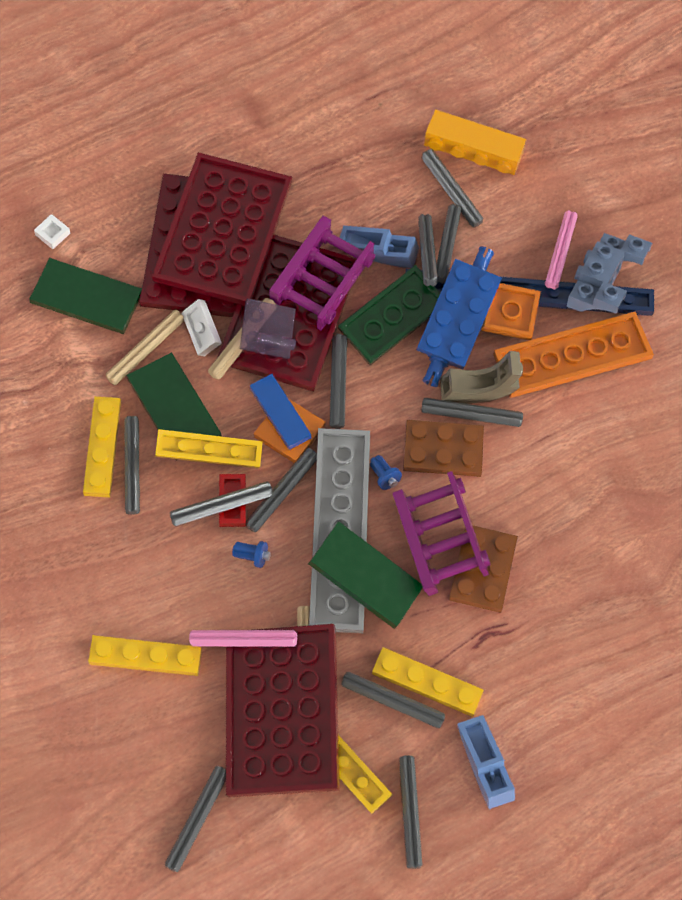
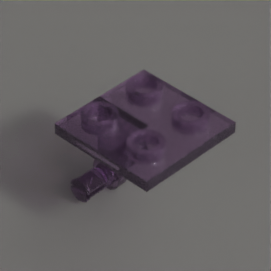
[240,298,296,359]

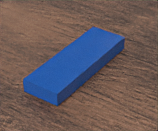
[250,374,311,450]

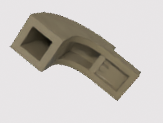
[440,351,523,404]

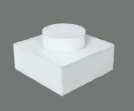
[34,214,70,249]

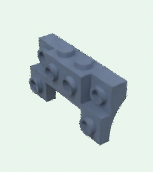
[566,233,652,314]

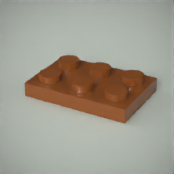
[403,420,484,477]
[449,525,518,613]

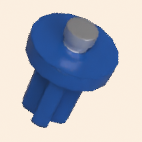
[370,455,402,490]
[232,541,271,568]

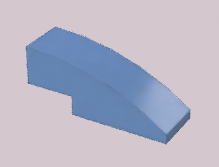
[339,226,420,268]
[457,715,515,809]

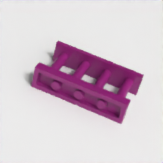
[270,215,375,330]
[392,471,491,596]

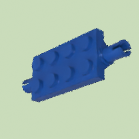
[417,246,502,387]

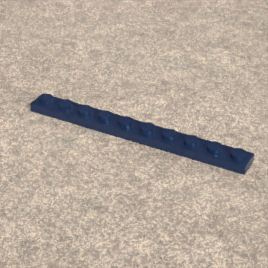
[405,269,654,316]

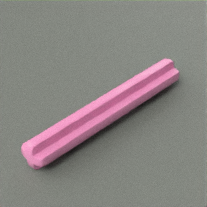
[545,210,578,289]
[189,630,297,647]

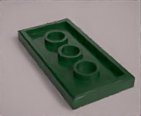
[29,258,142,335]
[338,265,440,365]
[127,352,222,461]
[308,521,423,629]

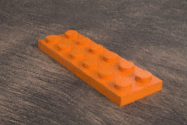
[493,311,654,398]

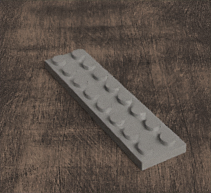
[309,428,370,633]

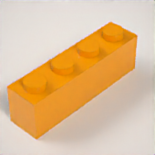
[424,109,526,175]

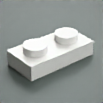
[182,299,222,357]

